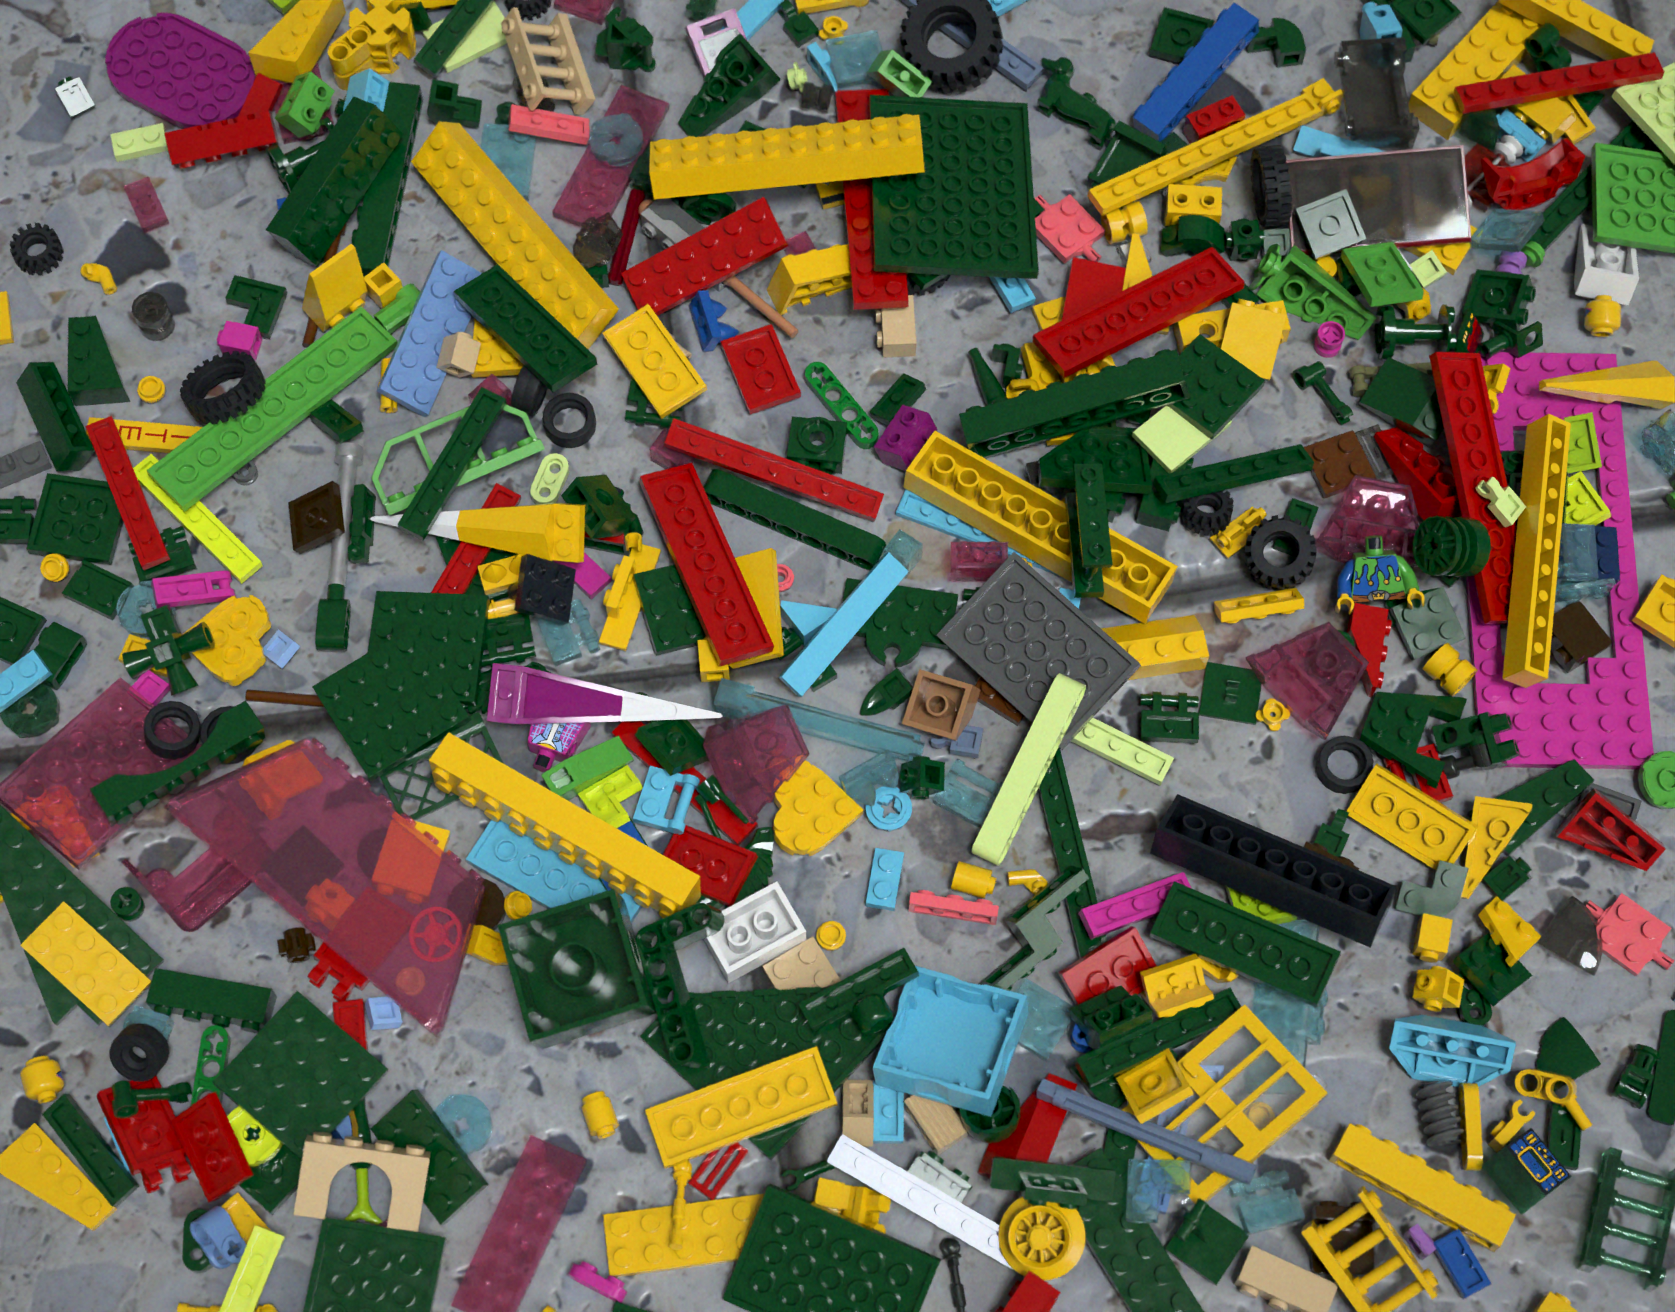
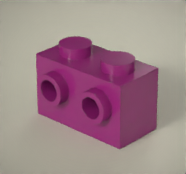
[874,405,938,471]

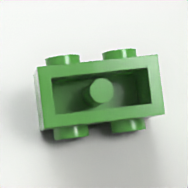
[275,71,335,138]

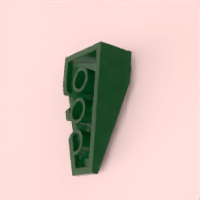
[678,33,781,137]

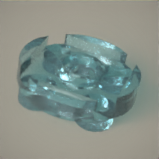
[590,113,643,166]
[116,581,176,638]
[435,1095,493,1156]

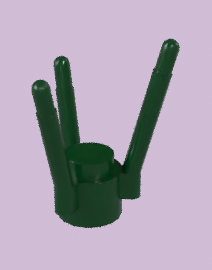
[695,775,749,839]

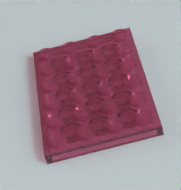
[0,677,201,870]

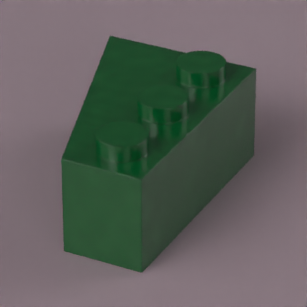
[67,316,130,406]

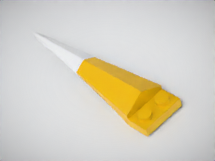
[370,503,585,563]

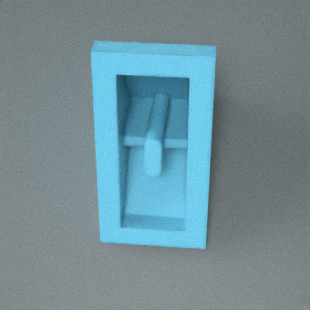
[780,600,837,646]

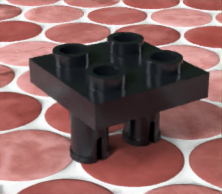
[507,554,576,625]

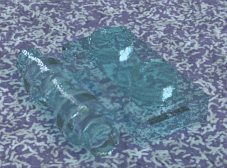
[536,599,600,667]
[1228,1170,1305,1236]

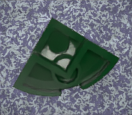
[1535,1017,1601,1092]

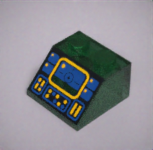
[1481,1127,1572,1215]

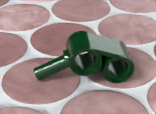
[1525,23,1572,72]

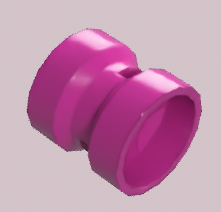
[1314,321,1345,358]

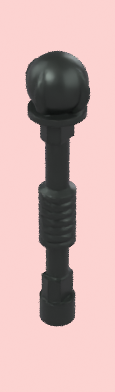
[941,1238,967,1312]

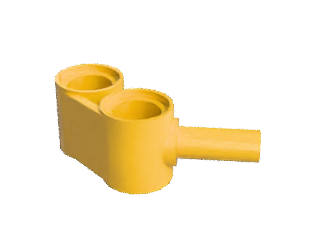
[1515,1069,1593,1131]

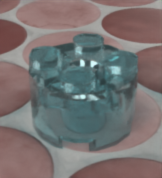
[1640,409,1675,475]

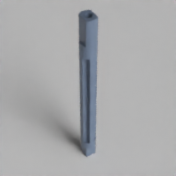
[1037,1079,1257,1185]

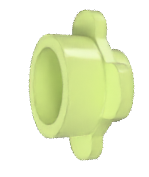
[787,62,808,93]

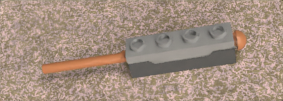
[638,198,799,338]

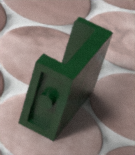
[1087,120,1167,203]

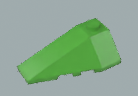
[1257,245,1376,340]

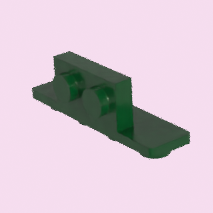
[990,1157,1116,1209]

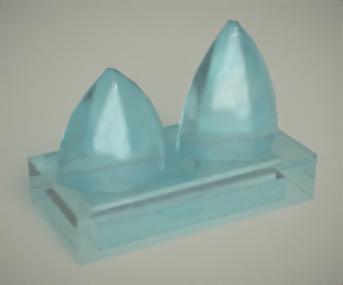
[839,749,899,806]

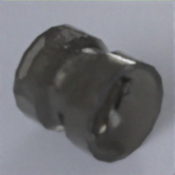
[802,82,832,112]

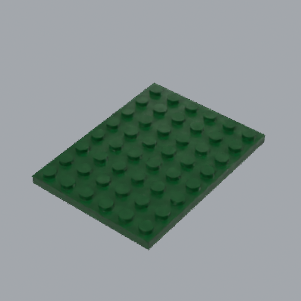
[869,95,1039,279]

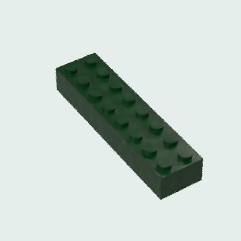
[959,349,1190,459]

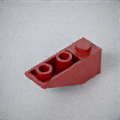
[1347,603,1392,697]

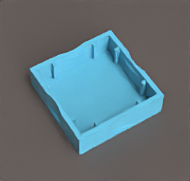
[873,966,1029,1117]

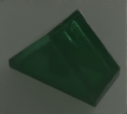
[1459,108,1500,150]

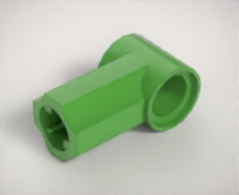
[373,283,420,334]

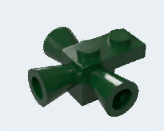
[122,604,215,696]

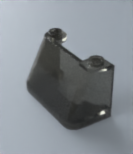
[1334,37,1420,151]

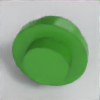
[1519,241,1545,267]

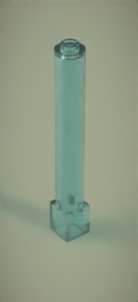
[713,678,925,762]

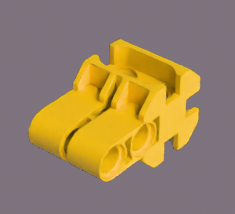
[328,0,416,90]

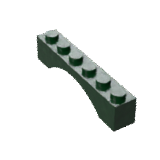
[90,700,265,827]

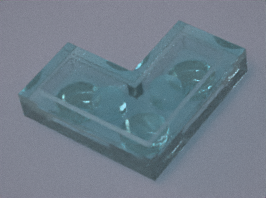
[1126,1159,1191,1223]

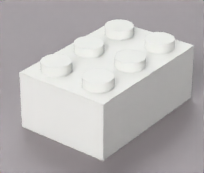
[703,881,806,983]

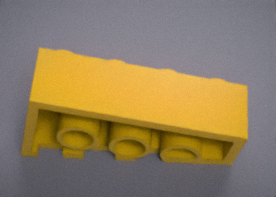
[248,0,346,83]

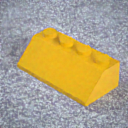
[1101,615,1209,680]

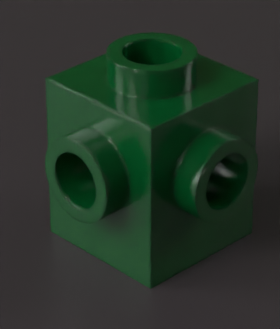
[1224,218,1265,261]
[899,756,945,800]

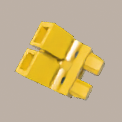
[813,1177,891,1234]

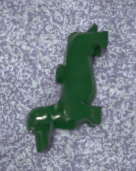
[1037,57,1116,151]

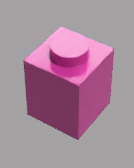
[217,320,263,362]

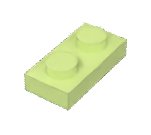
[110,123,168,162]

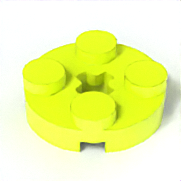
[227,1106,282,1167]

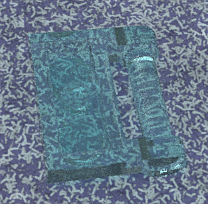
[933,759,1003,828]

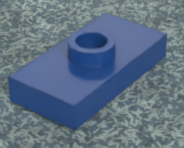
[1433,1229,1492,1299]

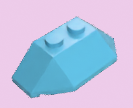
[1389,1015,1516,1087]

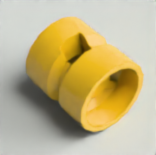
[1100,201,1148,244]
[1422,642,1478,697]

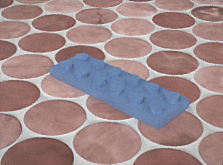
[377,250,482,417]

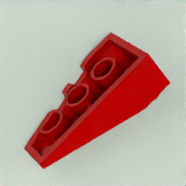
[1374,427,1461,520]
[978,1073,1078,1178]

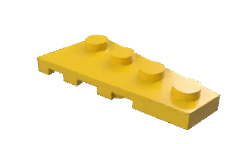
[0,1123,117,1231]

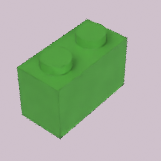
[867,49,932,97]

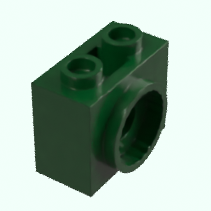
[787,416,847,475]
[561,475,636,539]

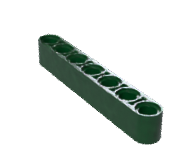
[703,469,886,570]

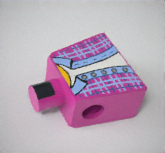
[528,723,591,772]

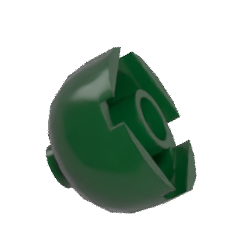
[960,1086,1021,1143]

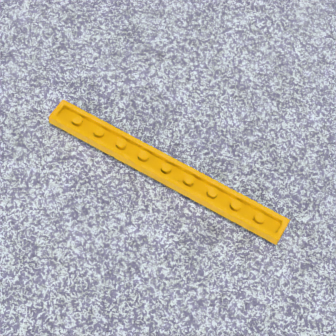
[1087,92,1322,215]

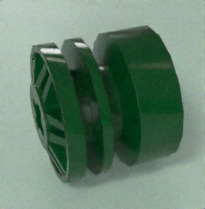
[1413,516,1491,577]

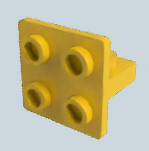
[1140,953,1214,1017]

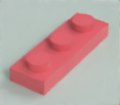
[509,104,589,145]
[908,890,999,925]

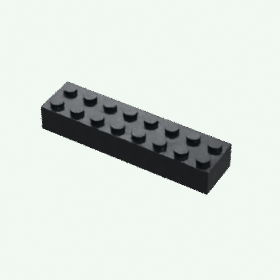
[1150,794,1397,948]

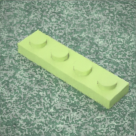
[1071,718,1174,786]

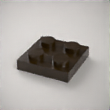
[288,481,345,554]

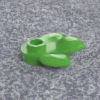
[1248,244,1282,290]

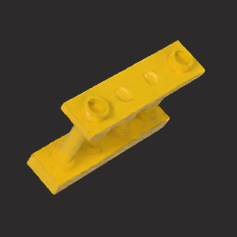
[1301,1186,1439,1312]

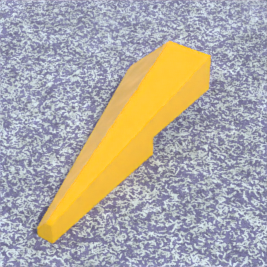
[1539,361,1675,409]

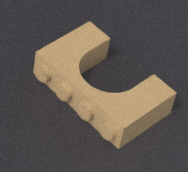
[293,1132,430,1232]

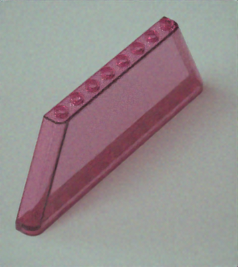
[164,738,486,1037]

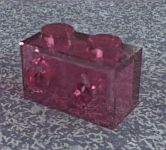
[949,541,1008,581]

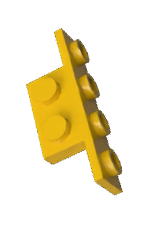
[599,544,661,651]

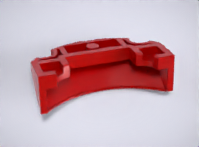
[1481,138,1585,211]

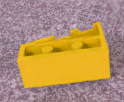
[767,244,852,315]

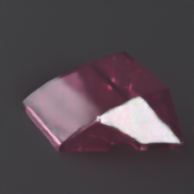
[1317,475,1419,568]
[1245,622,1369,741]
[703,705,810,824]

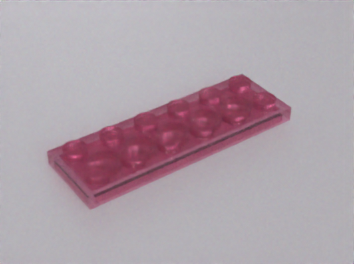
[553,85,669,235]
[451,1135,587,1312]

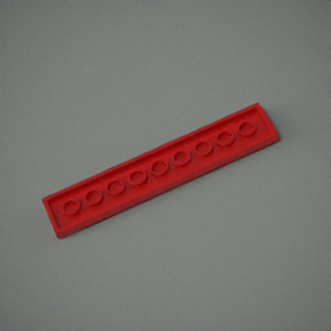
[835,89,909,310]
[1429,352,1517,624]

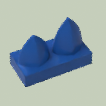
[689,290,739,352]

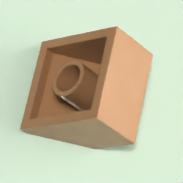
[902,669,981,741]

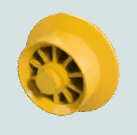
[999,1196,1086,1280]

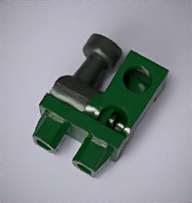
[1432,712,1520,780]

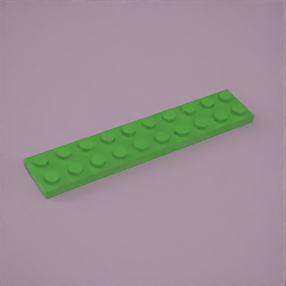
[147,306,398,512]

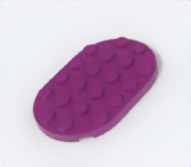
[105,13,256,128]

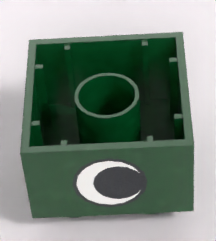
[498,889,657,1049]

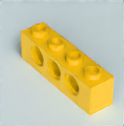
[1174,300,1291,354]

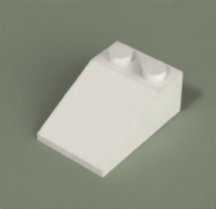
[1574,224,1639,305]

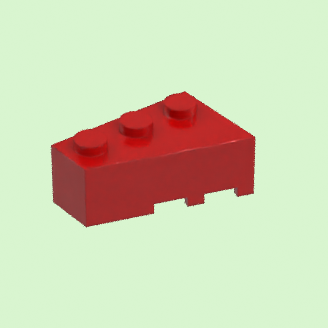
[1555,787,1666,871]
[996,1270,1061,1312]

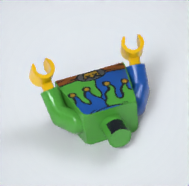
[1335,535,1425,614]

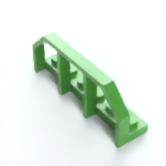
[371,405,545,516]

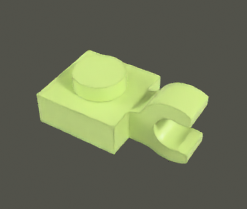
[1476,477,1526,527]

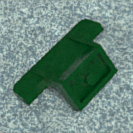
[1648,1010,1675,1126]

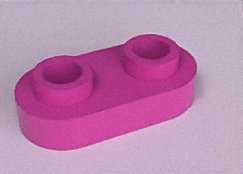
[567,1261,627,1303]

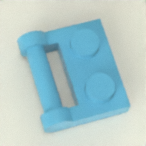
[633,766,700,834]

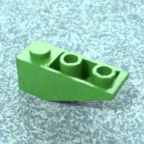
[541,735,634,801]

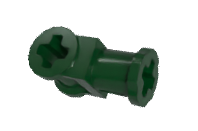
[1611,1044,1661,1109]

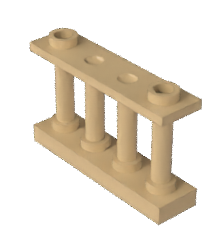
[501,7,596,115]

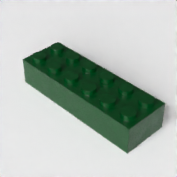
[266,96,404,267]

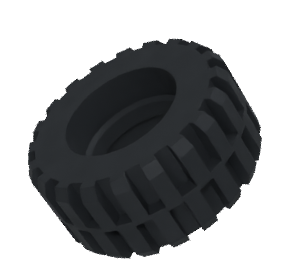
[900,0,1003,94]

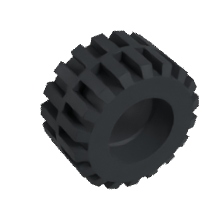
[1245,515,1317,591]

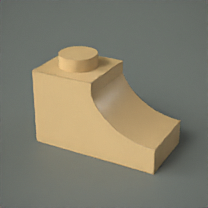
[843,1080,874,1147]

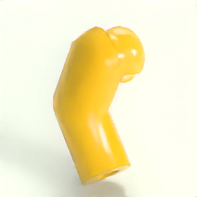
[80,263,117,295]

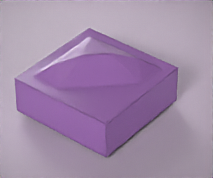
[1403,1223,1436,1260]

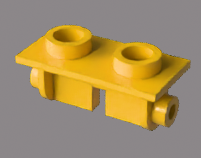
[1210,507,1267,559]

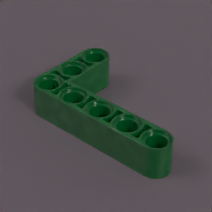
[636,903,725,1068]

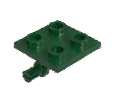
[1165,1198,1250,1286]

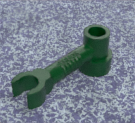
[1293,361,1354,425]
[112,1081,192,1118]
[781,1158,836,1191]

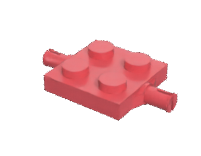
[1035,194,1105,264]
[1583,893,1675,977]

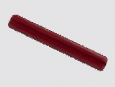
[608,189,645,286]

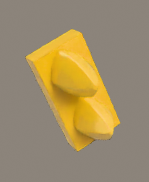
[477,554,523,595]

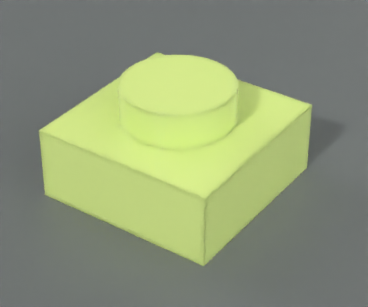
[1410,250,1448,289]

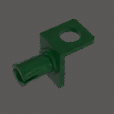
[1479,321,1543,359]

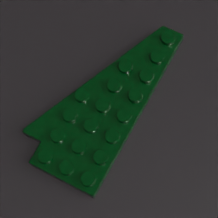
[0,805,164,1026]

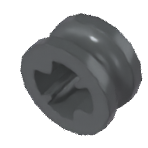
[233,460,258,485]

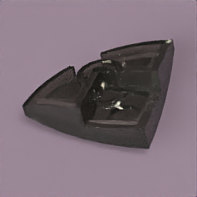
[1538,896,1602,976]

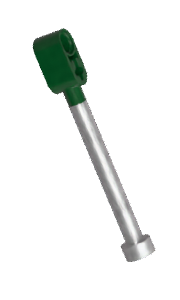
[315,442,363,651]

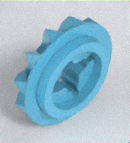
[866,786,912,832]

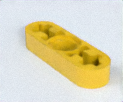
[1458,1083,1483,1171]

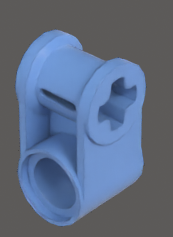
[190,1206,247,1269]

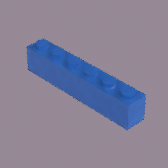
[1133,2,1259,143]

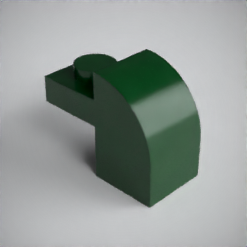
[1246,18,1306,68]
[427,79,482,128]
[1161,215,1225,257]

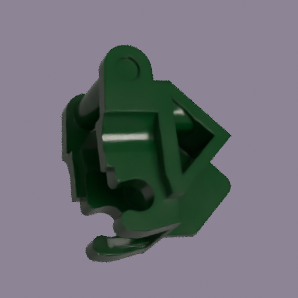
[595,7,656,72]

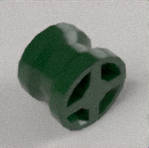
[110,887,145,922]

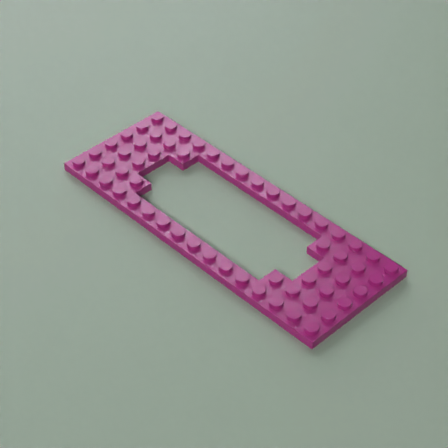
[1452,351,1654,770]

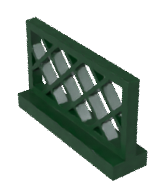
[380,712,504,821]

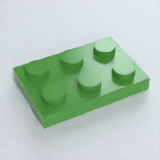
[1341,242,1424,307]

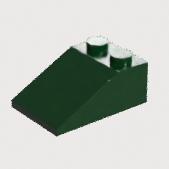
[1359,357,1444,447]

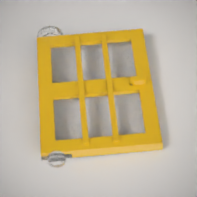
[1122,1004,1328,1212]

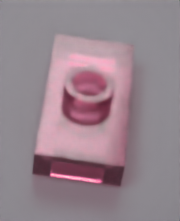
[124,176,169,233]

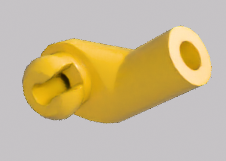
[1007,869,1048,894]

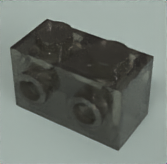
[572,212,623,269]

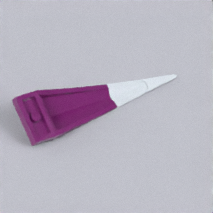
[487,663,723,725]

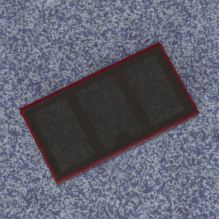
[1286,145,1472,256]

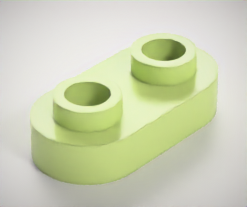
[530,453,569,505]

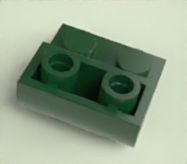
[1070,985,1152,1050]

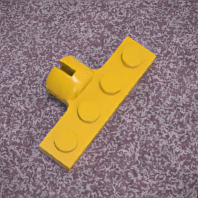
[1006,343,1075,446]

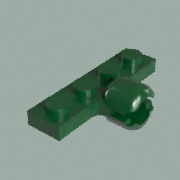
[798,948,919,1035]

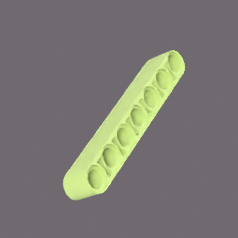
[972,673,1086,866]

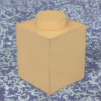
[436,332,481,378]

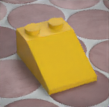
[302,243,368,332]

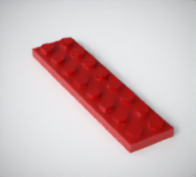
[1032,247,1245,378]
[639,463,774,667]

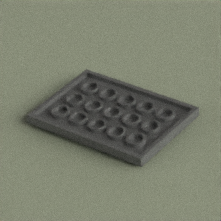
[936,552,1141,750]

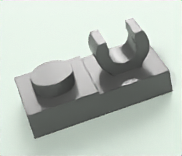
[0,441,52,489]

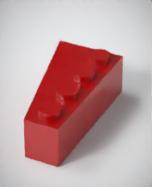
[164,110,279,169]

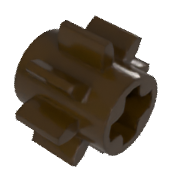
[277,927,316,963]

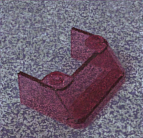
[121,784,273,932]

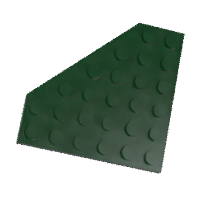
[640,987,892,1161]

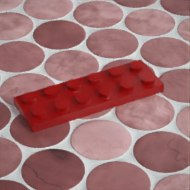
[621,197,789,316]

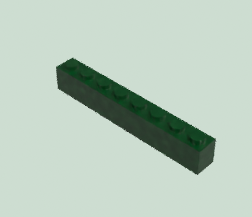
[352,82,423,277]

